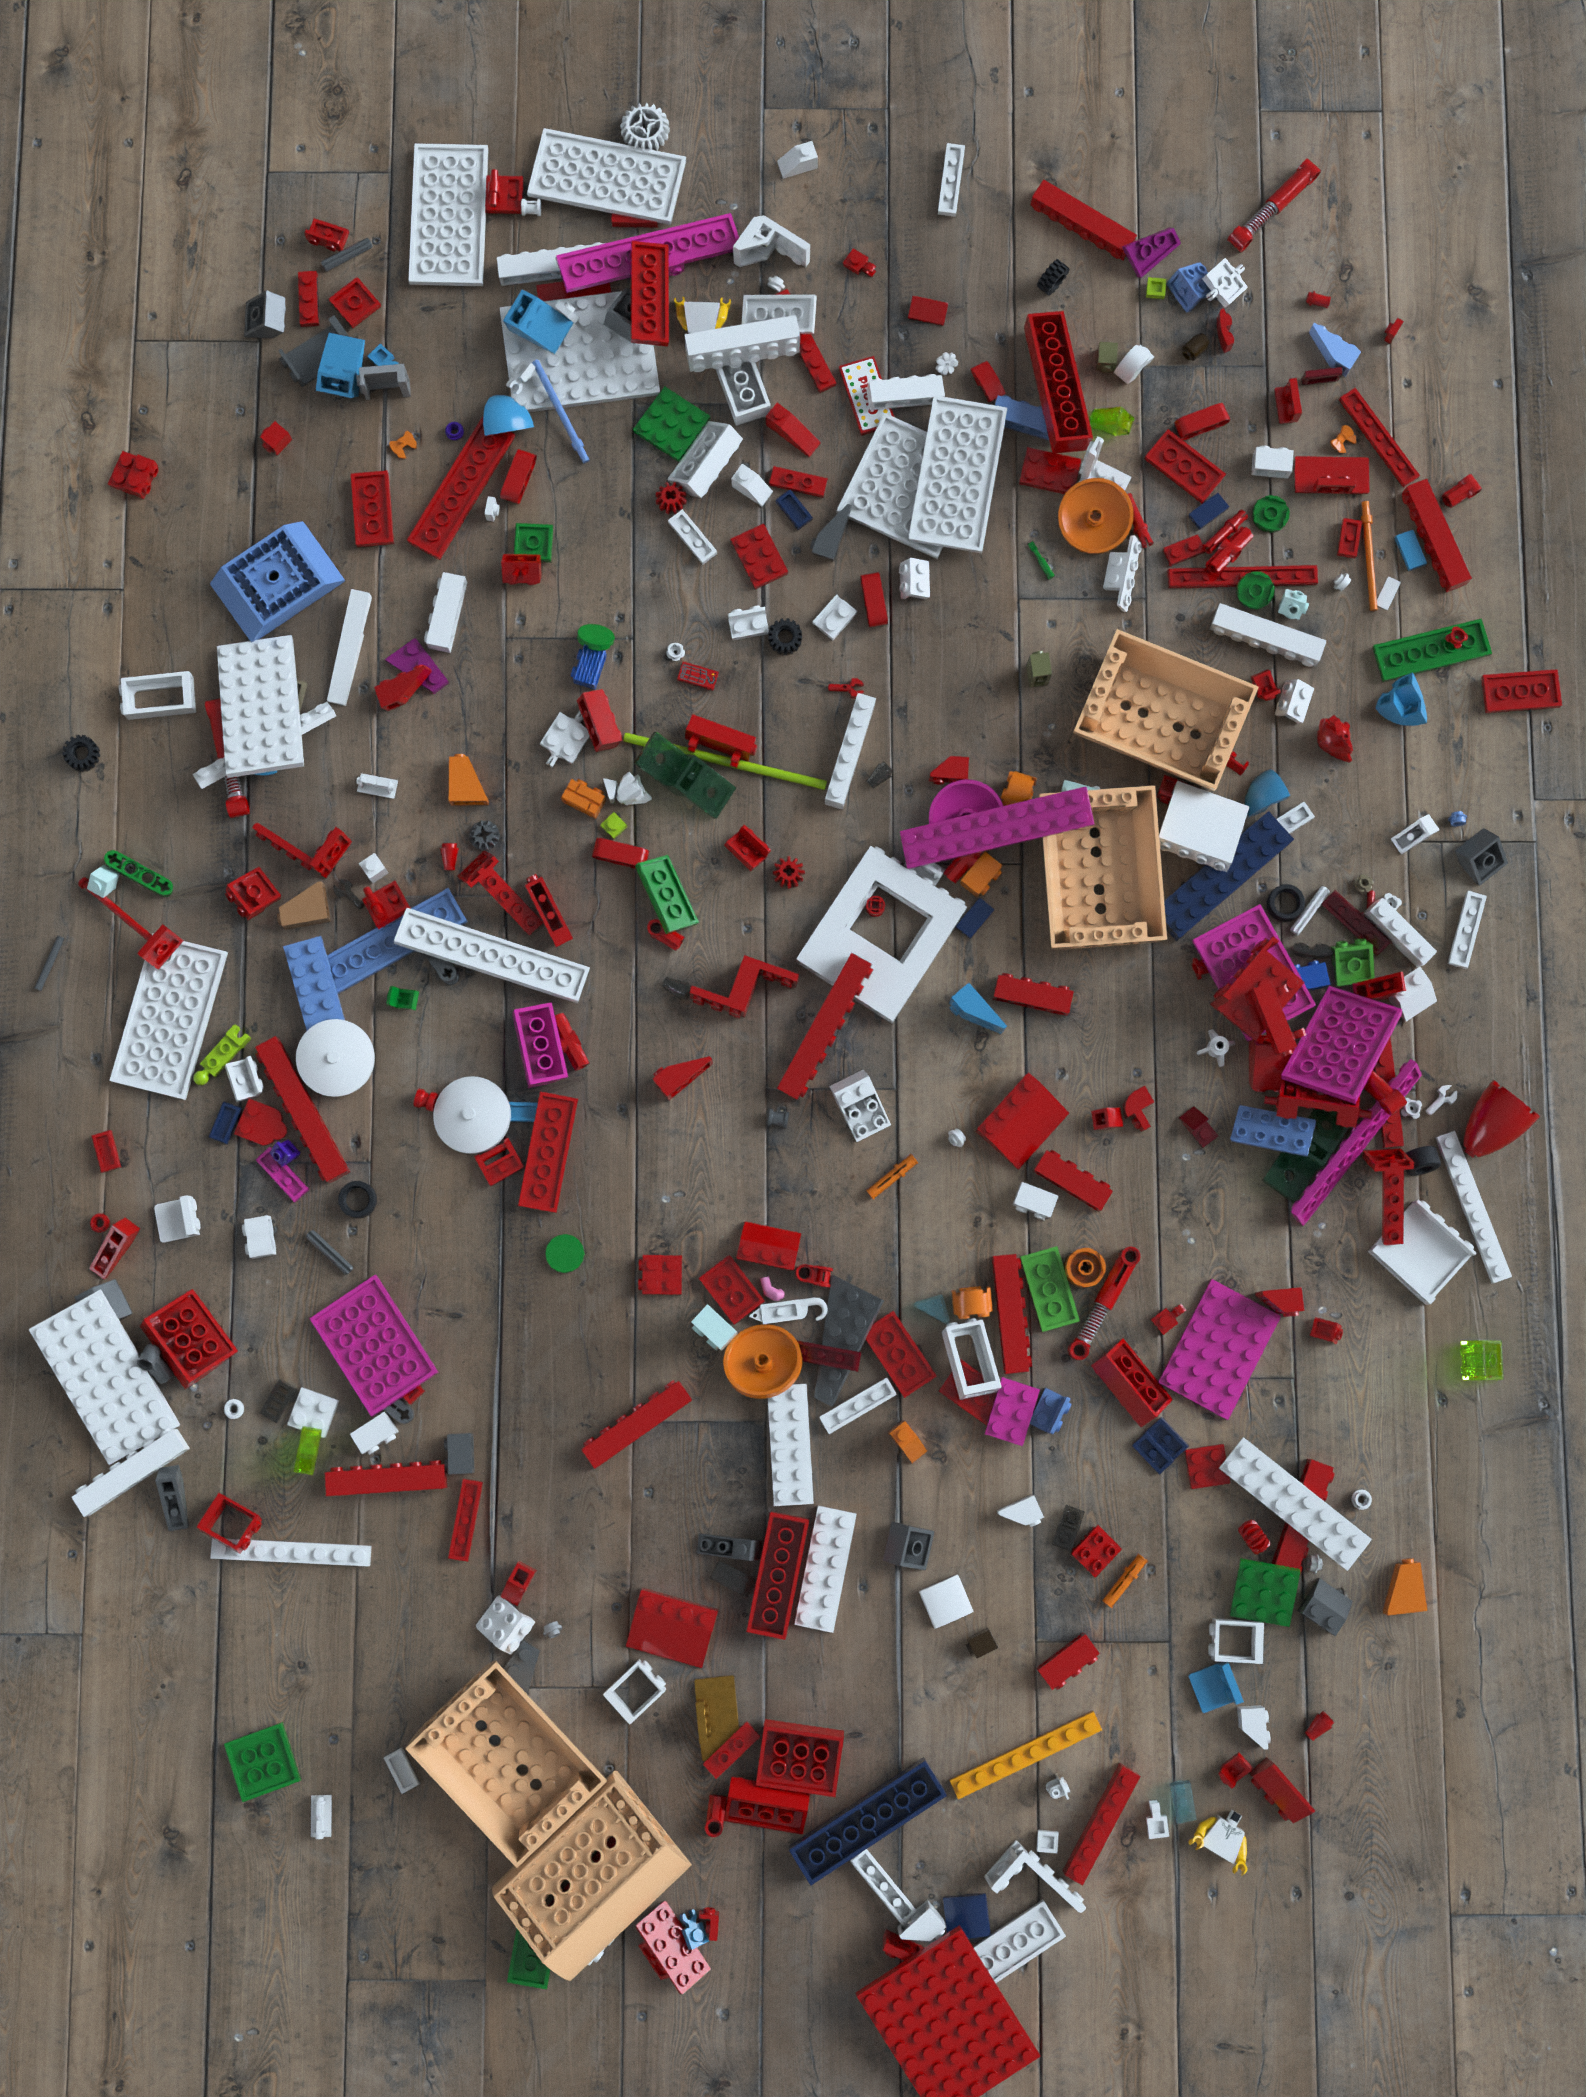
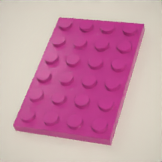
[1192,904,1316,1042]
[1281,986,1402,1104]
[309,1274,439,1417]
[1158,1279,1281,1420]

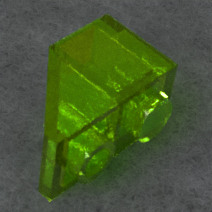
[1089,407,1134,436]
[293,1426,322,1475]

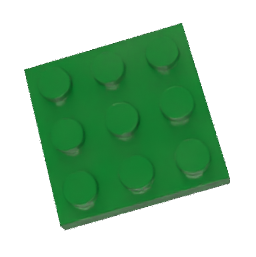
[633,386,711,462]
[1230,1558,1301,1627]
[224,1722,301,1802]

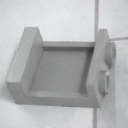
[356,364,411,400]

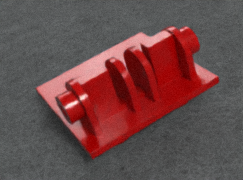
[1071,1525,1122,1578]

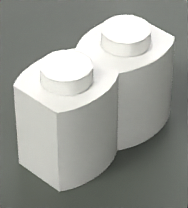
[242,1215,276,1259]

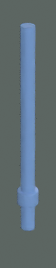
[532,360,589,464]

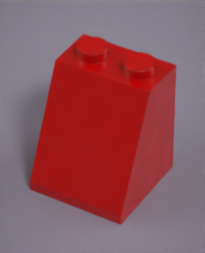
[1249,1035,1295,1093]

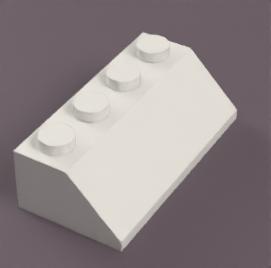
[667,421,743,498]

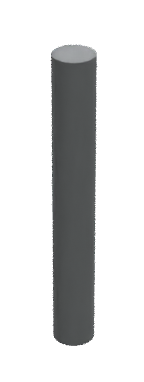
[34,935,65,991]

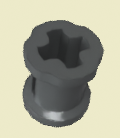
[768,1109,789,1129]

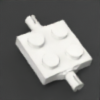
[1202,258,1247,308]
[540,710,590,767]

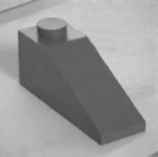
[810,504,852,561]
[155,1465,189,1531]

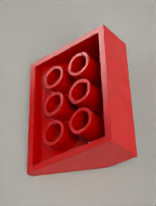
[975,1072,1069,1170]
[140,1289,238,1389]
[626,1588,718,1668]
[756,1719,844,1797]

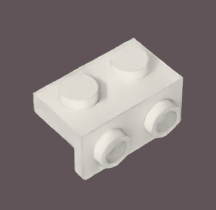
[899,558,930,599]
[1275,679,1314,723]
[225,1056,263,1102]

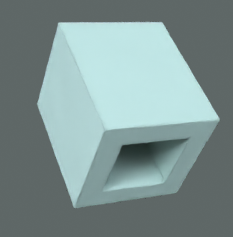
[87,865,120,898]

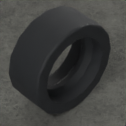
[1266,884,1305,922]
[338,1181,377,1218]

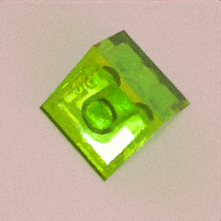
[1460,1340,1504,1380]

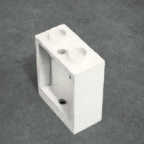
[1208,1618,1264,1664]
[603,1659,666,1725]

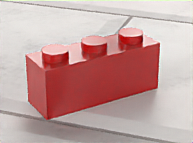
[576,689,622,752]
[1036,1632,1100,1690]

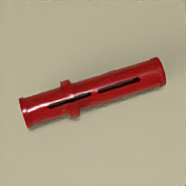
[1127,493,1154,548]
[1202,510,1248,554]

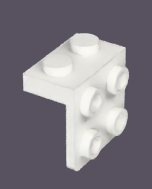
[154,1195,200,1243]
[476,1595,535,1655]

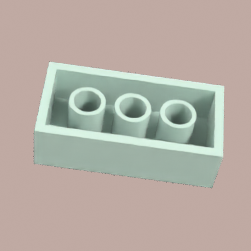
[691,1304,738,1351]

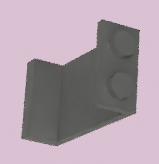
[278,315,349,387]

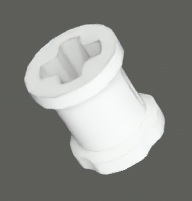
[521,199,541,216]

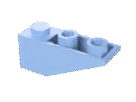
[1309,323,1361,377]

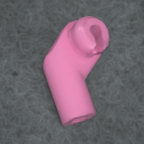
[760,1276,784,1301]

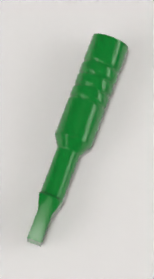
[1028,541,1055,580]

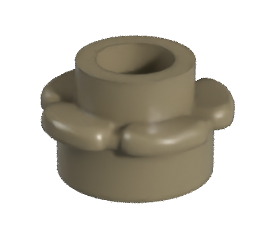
[1354,874,1373,893]

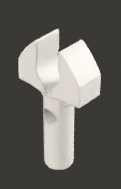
[1426,1085,1457,1115]

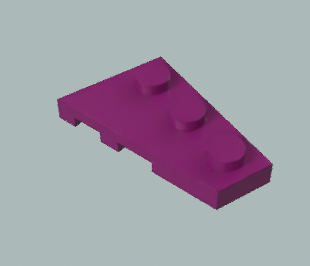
[1122,227,1181,278]
[385,638,449,694]

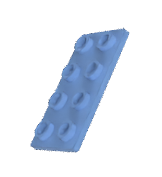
[1230,1105,1316,1156]

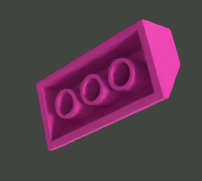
[512,1002,568,1088]

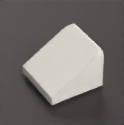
[603,778,618,804]

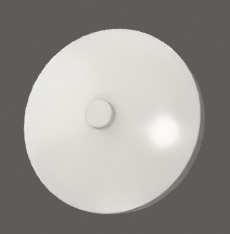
[296,1019,375,1097]
[433,1076,511,1154]

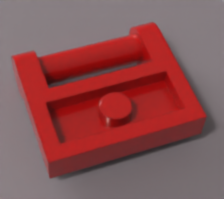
[474,1138,525,1186]

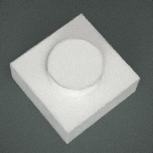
[485,496,499,522]
[1036,1830,1058,1853]

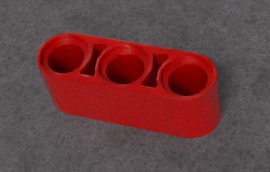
[1174,403,1230,440]
[500,449,537,504]
[860,572,888,628]
[591,838,650,869]

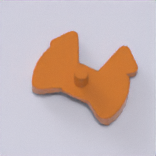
[1330,425,1356,453]
[389,431,417,459]

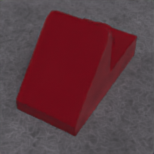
[1179,1106,1218,1148]

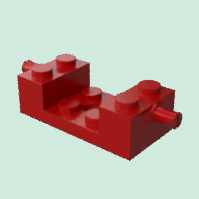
[1264,1079,1372,1128]

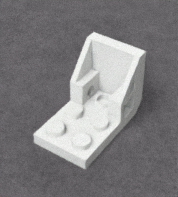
[733,215,810,267]

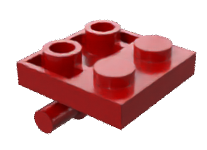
[485,169,524,214]
[362,881,411,929]

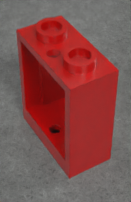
[197,1493,262,1554]

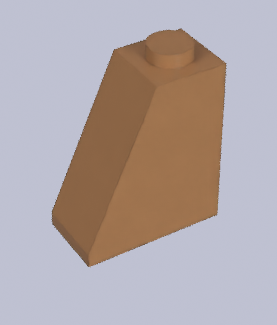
[277,881,331,930]

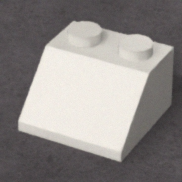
[1388,967,1437,1022]
[897,1899,946,1941]

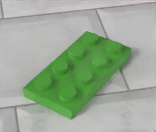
[1020,1246,1080,1332]

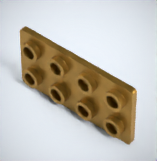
[694,1675,742,1761]

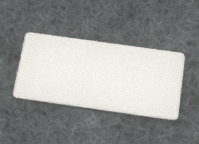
[1377,577,1401,610]

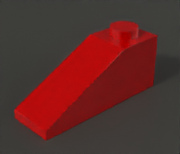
[766,402,821,458]
[1352,972,1406,1001]
[89,1218,141,1280]

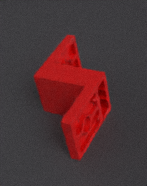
[689,955,799,1019]

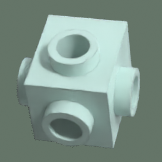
[1278,589,1309,620]

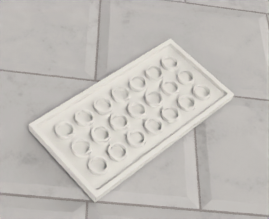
[527,128,686,225]
[409,144,488,286]
[908,395,1007,553]
[217,635,304,778]
[110,933,228,1100]
[29,1289,180,1465]

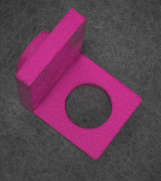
[669,259,684,276]

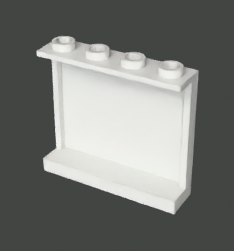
[1159,781,1249,872]
[1367,1200,1477,1305]

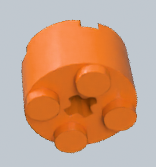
[1001,771,1037,806]
[1064,1248,1106,1288]
[951,1286,993,1319]

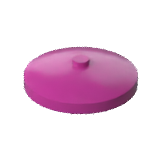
[929,779,1003,853]

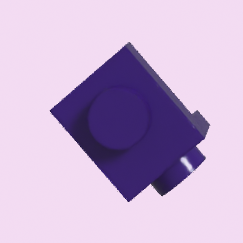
[269,1139,301,1167]

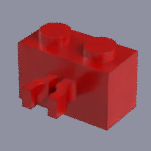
[501,554,542,585]

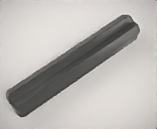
[321,238,373,271]
[306,1230,353,1275]

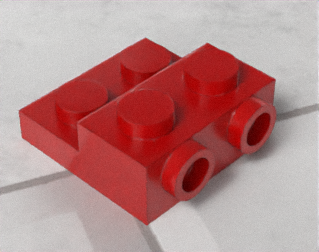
[108,451,159,499]
[225,866,281,920]
[638,1255,682,1295]

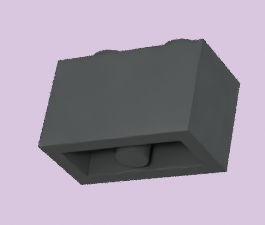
[444,1433,475,1475]

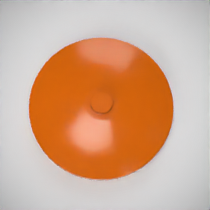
[1058,478,1133,554]
[723,1324,802,1399]

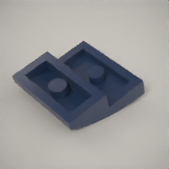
[1132,1416,1189,1475]
[943,1893,991,1939]

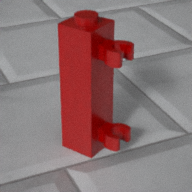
[685,714,758,768]
[1249,982,1306,1057]

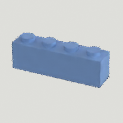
[995,395,1049,440]

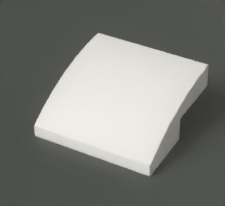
[919,1574,973,1629]

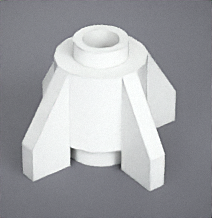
[616,772,652,806]
[1197,1029,1236,1067]

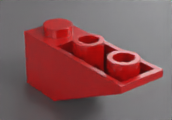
[374,665,432,711]

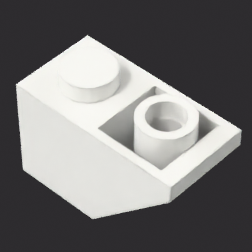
[1237,1705,1271,1749]

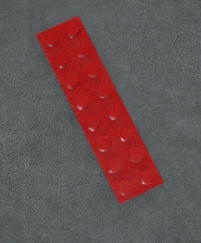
[407,416,515,560]

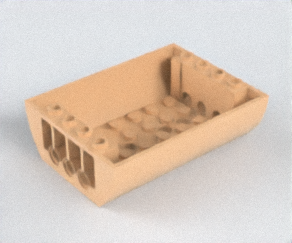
[1073,629,1259,791]
[1039,786,1167,950]
[405,1661,607,1868]
[492,1771,692,1981]

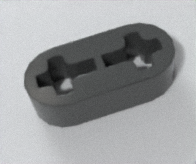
[384,1399,415,1424]

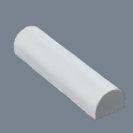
[849,1849,918,1925]

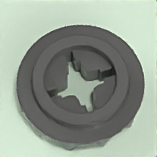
[469,820,500,850]

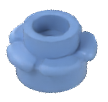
[1448,811,1467,827]

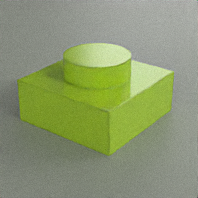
[1146,277,1166,299]
[601,812,628,839]

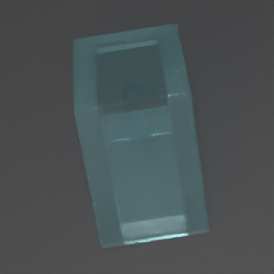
[913,1295,950,1325]

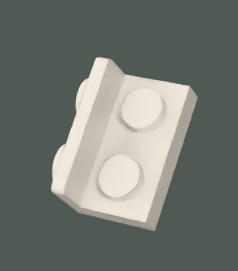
[728,606,769,641]

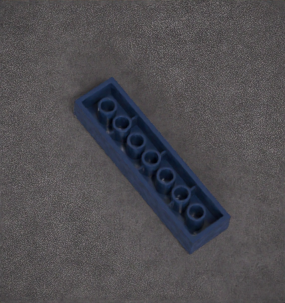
[1164,811,1294,941]
[789,1757,947,1886]

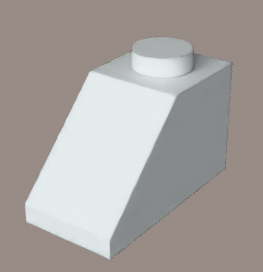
[777,141,818,179]
[731,464,773,507]
[1391,814,1439,854]
[996,1495,1044,1527]

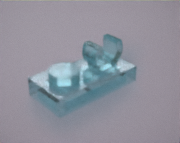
[1170,1779,1197,1824]

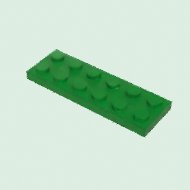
[1372,618,1492,682]

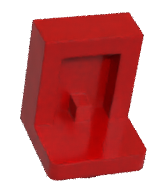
[1251,669,1281,701]
[1218,1752,1253,1789]

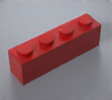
[992,973,1074,1016]
[1033,1150,1113,1212]

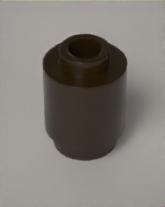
[1182,333,1210,361]

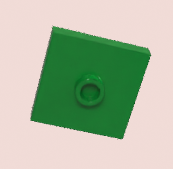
[514,523,554,563]

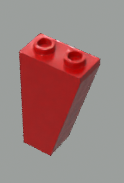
[524,874,573,947]

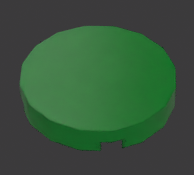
[1252,495,1290,533]
[1236,571,1275,609]
[577,624,615,651]
[545,1234,585,1273]

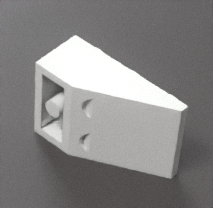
[829,1069,891,1142]

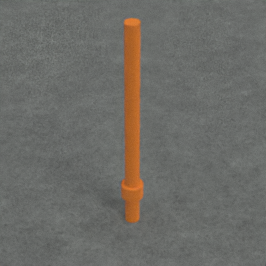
[1361,501,1378,611]

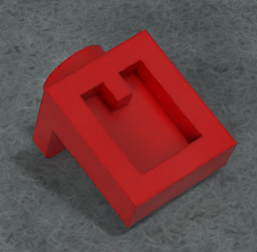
[1310,1317,1343,1344]
[698,1907,719,1941]

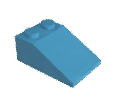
[949,983,1007,1034]

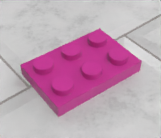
[984,1377,1040,1446]

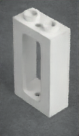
[119,671,196,720]
[941,1318,1001,1400]

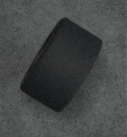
[1406,1146,1441,1176]

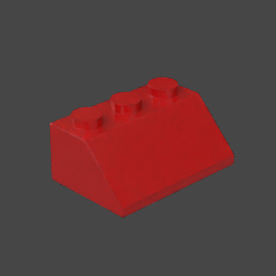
[736,1222,802,1271]
[1249,1757,1315,1824]

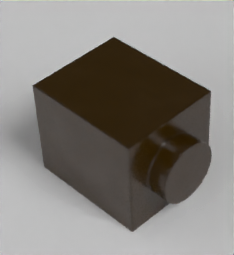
[966,1628,998,1659]

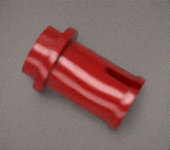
[1306,291,1331,308]

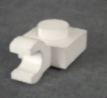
[506,361,536,394]
[1146,1800,1169,1839]

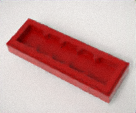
[769,466,828,498]
[703,1721,760,1779]

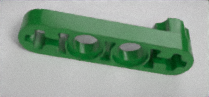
[104,850,173,897]

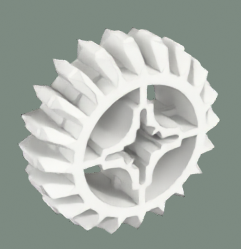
[620,102,670,151]

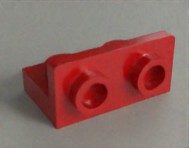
[1274,378,1302,424]

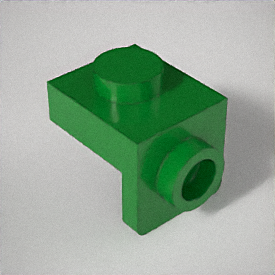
[386,986,419,1011]

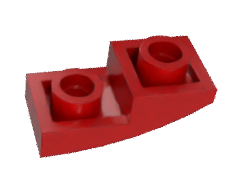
[1217,308,1234,353]
[970,361,1006,402]

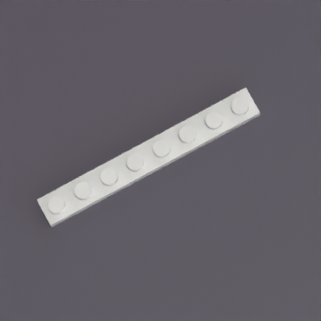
[193,702,336,789]
[1435,1131,1512,1283]
[210,1538,372,1566]

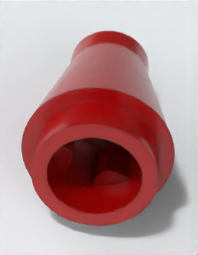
[440,843,459,870]
[1305,1711,1335,1741]

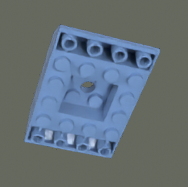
[210,521,345,643]

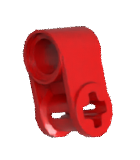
[795,1264,833,1288]

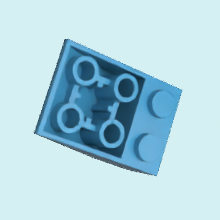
[503,289,573,354]
[316,333,365,398]

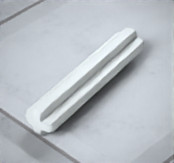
[1290,886,1330,935]

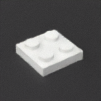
[287,1387,339,1438]

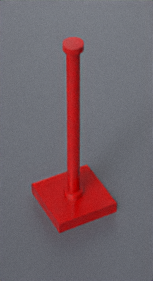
[78,877,184,970]

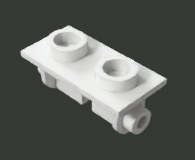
[357,773,398,799]
[904,862,945,886]
[1046,1773,1070,1800]
[311,1795,332,1839]

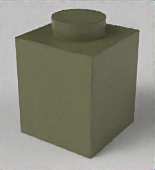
[1096,342,1118,373]

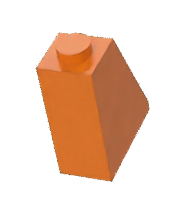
[449,754,489,806]
[887,1420,927,1463]
[1383,1558,1428,1616]

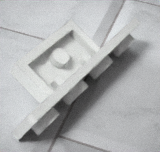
[1103,535,1142,612]

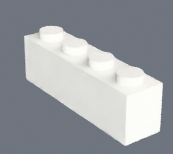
[866,374,945,410]
[424,572,467,653]
[1363,898,1437,967]

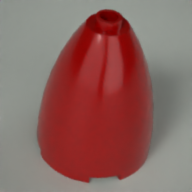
[1463,1079,1540,1158]

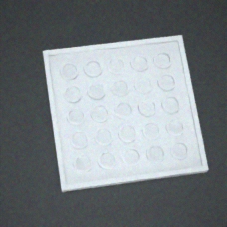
[837,413,943,559]

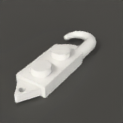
[749,1297,828,1324]

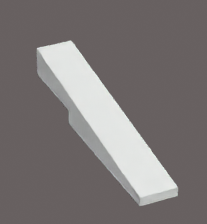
[327,589,372,706]

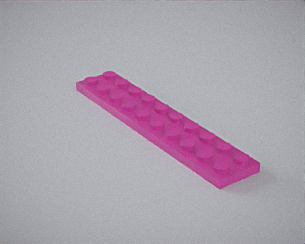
[556,213,739,293]
[900,786,1095,869]
[1291,1059,1422,1226]

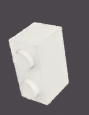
[1251,446,1294,479]
[1012,1182,1058,1220]
[350,1412,399,1455]

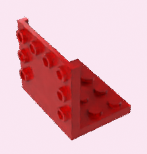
[1210,936,1305,1041]

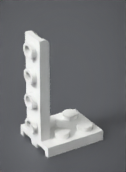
[1079,436,1131,491]
[984,1840,1086,1913]

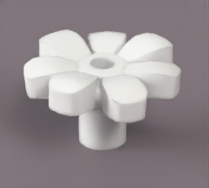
[936,352,958,375]

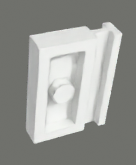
[812,595,857,641]

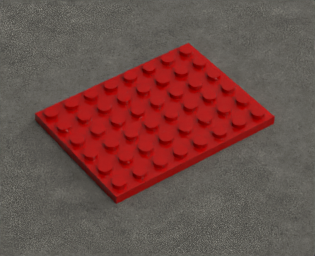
[855,1925,1041,2097]

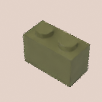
[1026,651,1052,688]

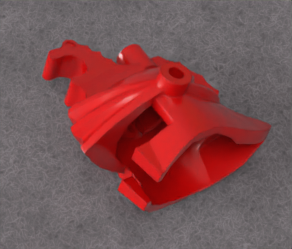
[1317,715,1353,763]

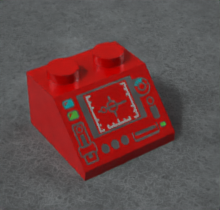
[1255,1287,1305,1317]

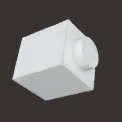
[359,853,389,883]

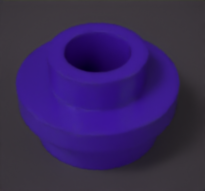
[445,422,464,441]

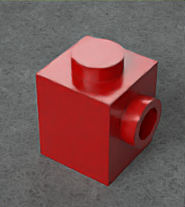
[260,421,292,456]
[1091,1108,1123,1130]

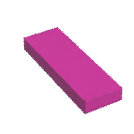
[256,1147,310,1202]

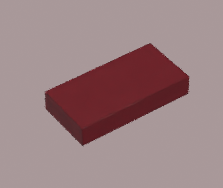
[1301,367,1343,385]

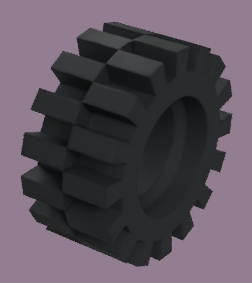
[1037,259,1070,296]
[768,618,802,655]
[62,735,100,772]

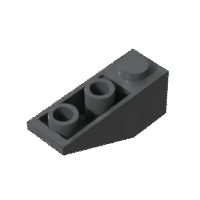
[697,1533,762,1561]

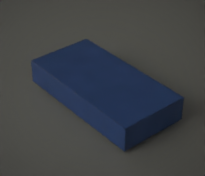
[776,489,813,530]
[1188,493,1230,530]
[955,898,995,939]
[209,1101,242,1145]

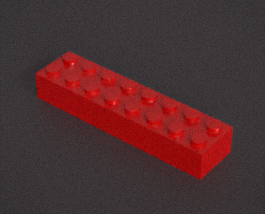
[1024,311,1093,454]

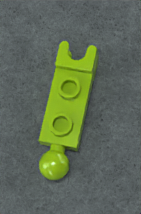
[193,1024,251,1086]

